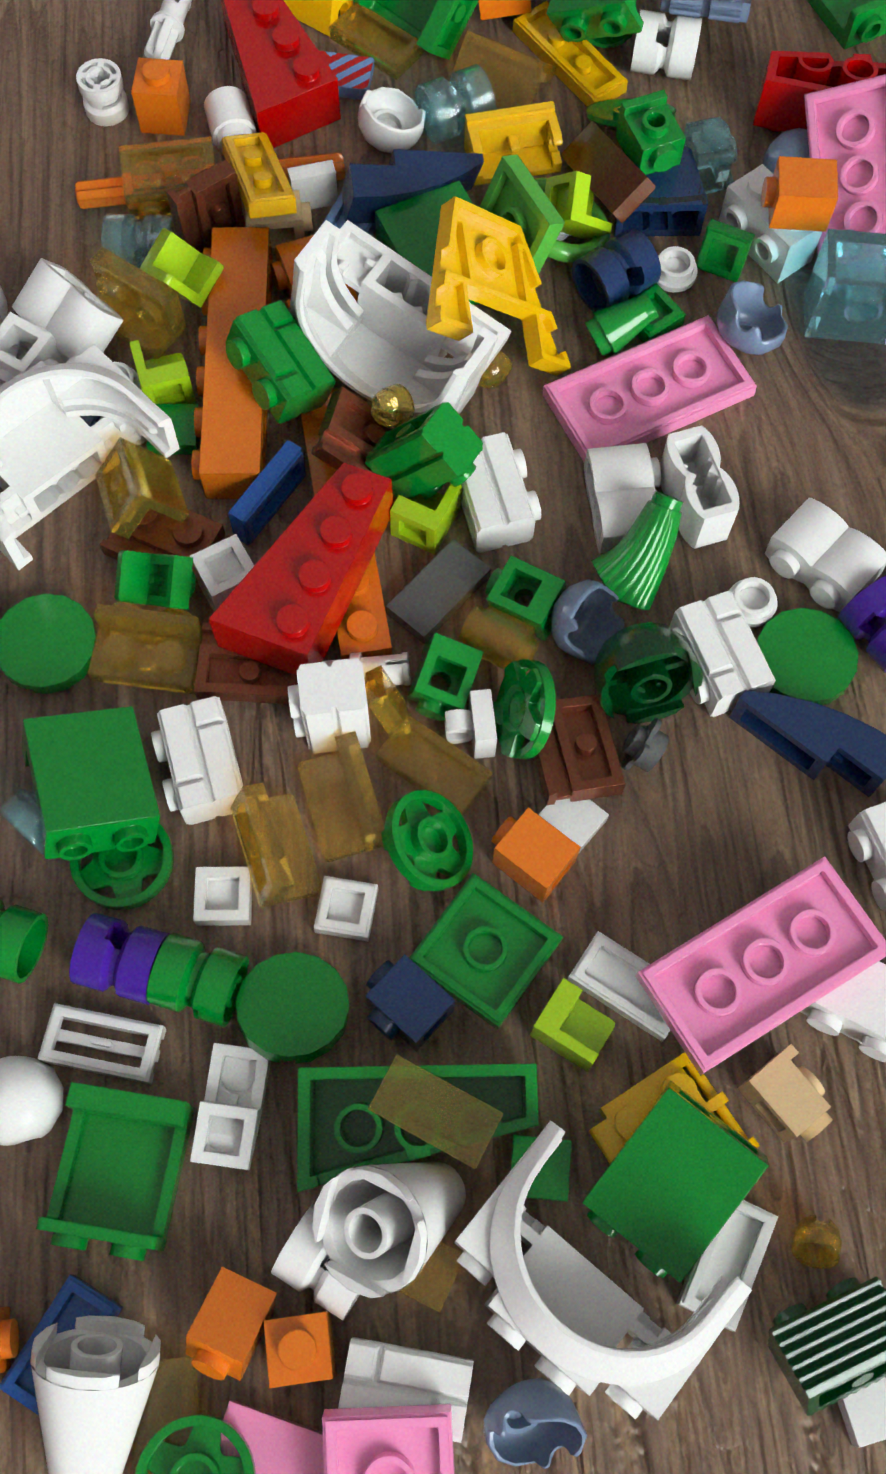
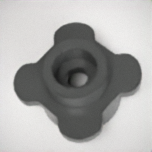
[622,718,669,772]

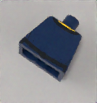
[614,146,708,237]

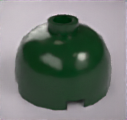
[594,622,703,724]

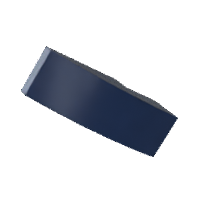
[341,149,484,224]
[729,690,886,797]

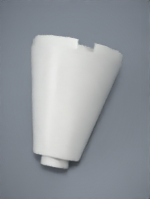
[312,1161,466,1298]
[30,1315,161,1474]

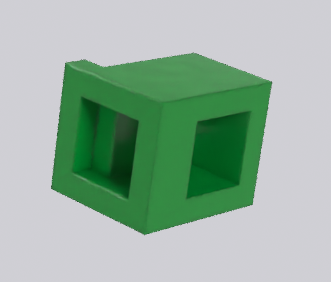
[616,89,686,175]
[485,555,567,641]
[407,632,484,721]

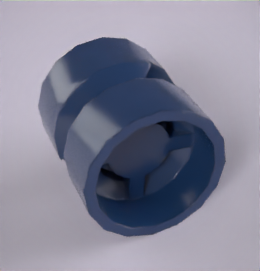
[572,228,661,312]

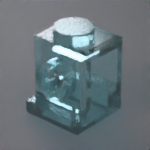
[684,116,737,194]

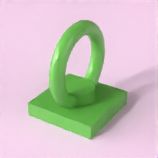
[480,155,610,274]

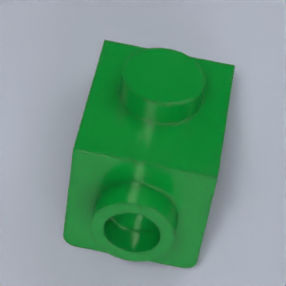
[114,550,196,610]

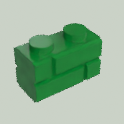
[225,300,336,424]
[365,402,483,500]

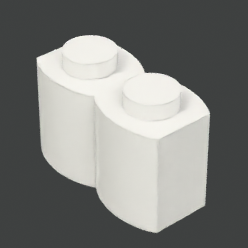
[12,258,124,363]
[660,425,740,549]
[584,443,661,554]
[765,498,886,612]

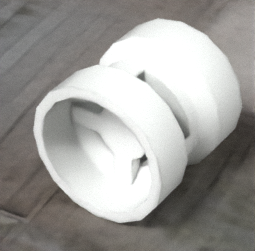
[76,58,129,127]

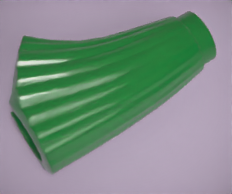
[591,491,684,610]

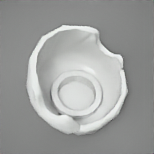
[358,87,426,154]
[0,1056,64,1146]

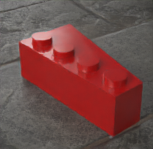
[221,0,341,148]
[753,51,886,132]
[208,463,393,676]

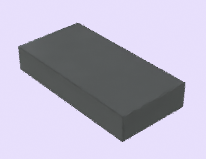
[386,539,491,644]

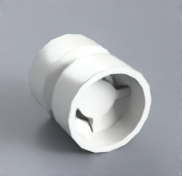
[630,10,702,80]
[271,1204,360,1321]

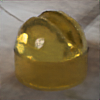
[478,351,513,389]
[371,384,415,428]
[791,1214,842,1269]

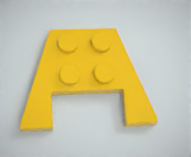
[426,196,571,376]

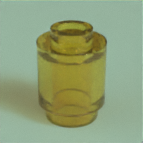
[459,605,540,670]

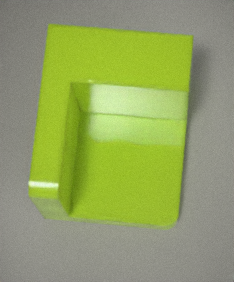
[545,171,612,239]
[139,228,224,308]
[129,339,196,404]
[390,484,462,555]
[530,978,615,1072]

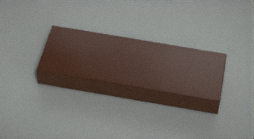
[560,121,656,223]

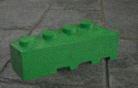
[297,1064,539,1192]

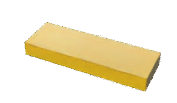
[512,1,628,107]
[222,132,297,219]

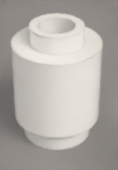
[204,86,257,154]

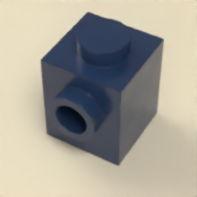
[365,954,455,1052]

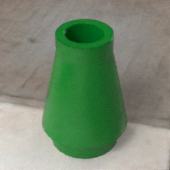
[584,292,659,356]

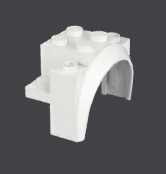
[289,220,511,414]
[0,344,180,570]
[454,1120,752,1420]

